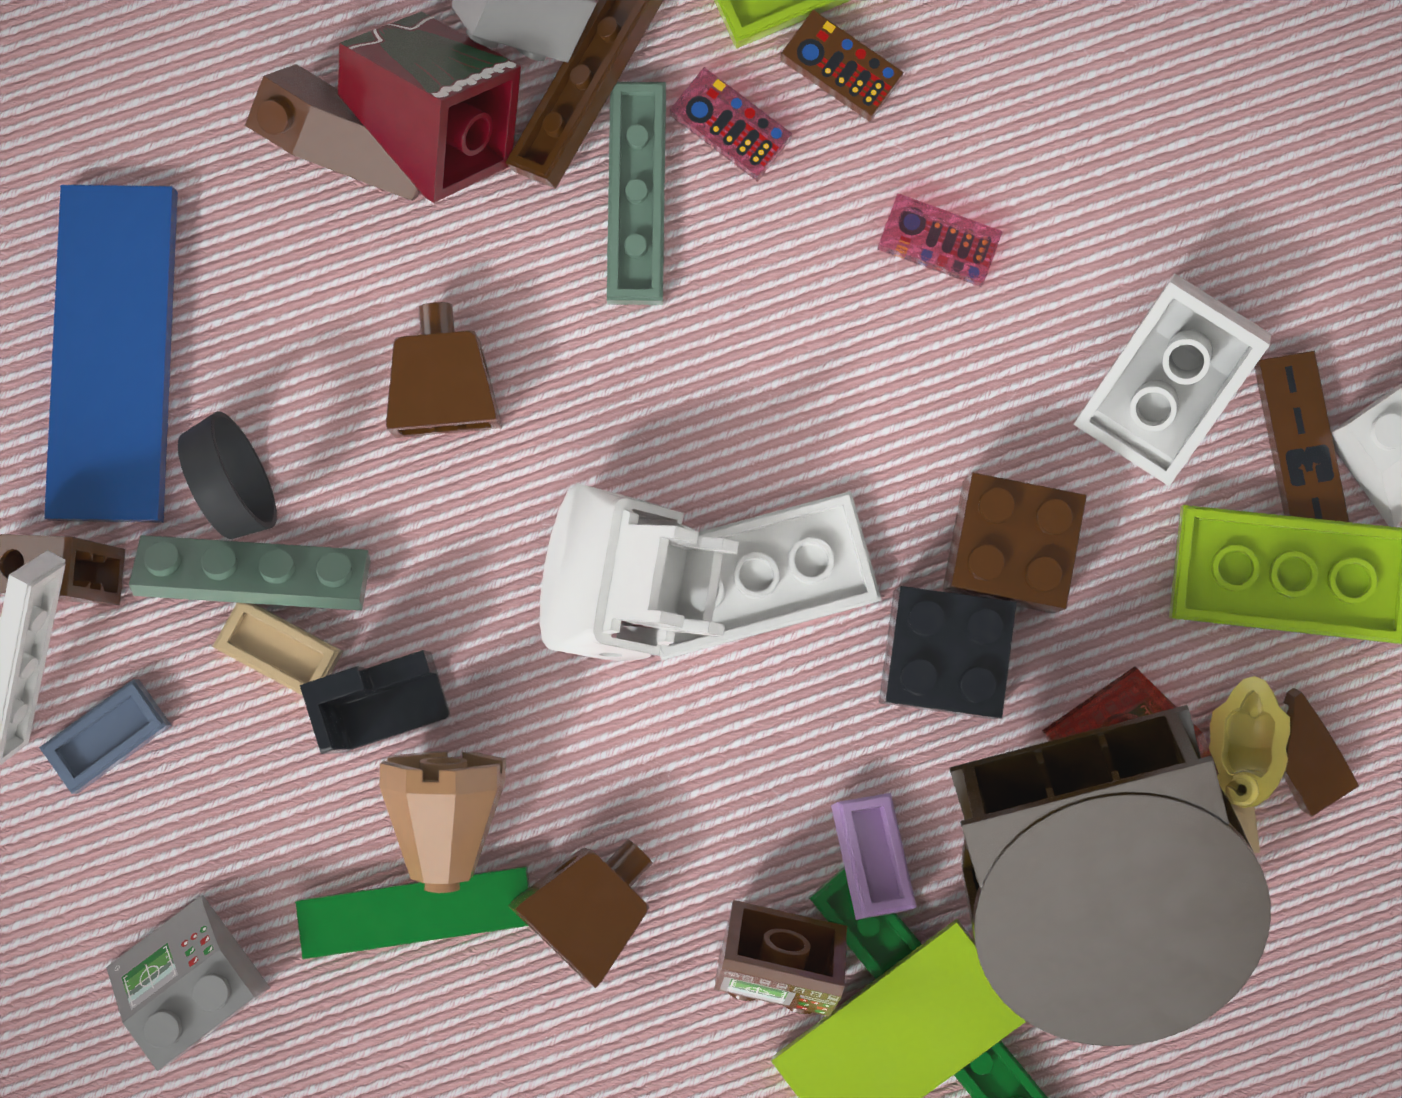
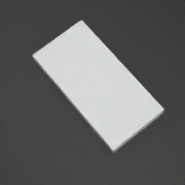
[652,491,882,661]

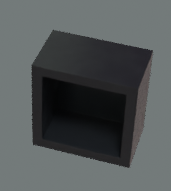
[879,586,1017,719]

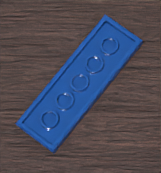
[44,185,178,523]

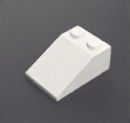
[1073,273,1271,486]

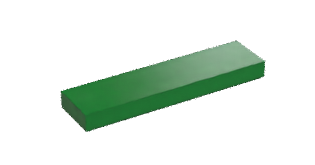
[295,866,530,960]

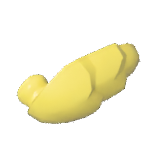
[1207,676,1290,808]

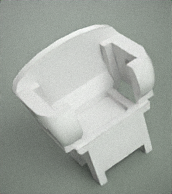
[540,483,739,661]

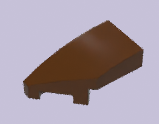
[1283,688,1359,817]

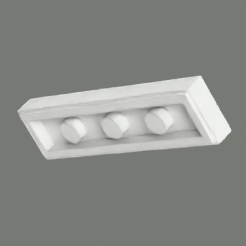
[0,550,65,765]

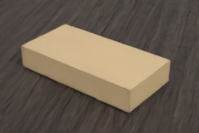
[212,603,343,696]

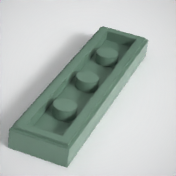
[607,82,666,305]

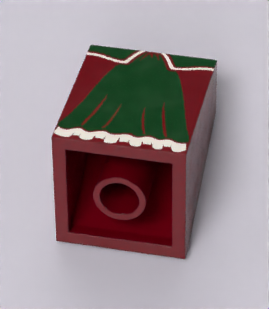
[338,11,521,203]

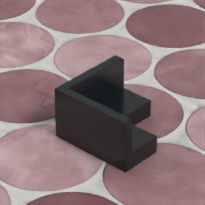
[300,650,450,754]

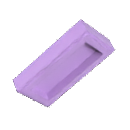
[831,793,917,920]

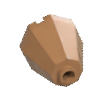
[379,751,506,893]

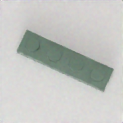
[129,535,371,611]

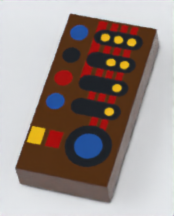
[780,10,904,122]

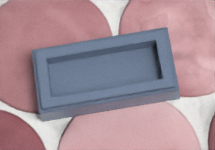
[39,679,172,794]

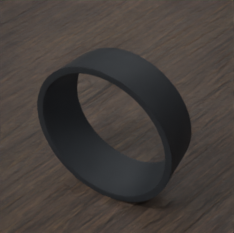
[178,411,277,539]

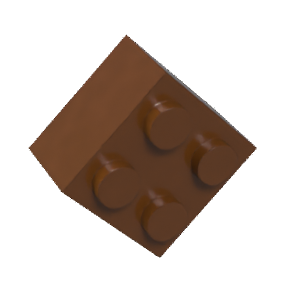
[942,472,1087,613]

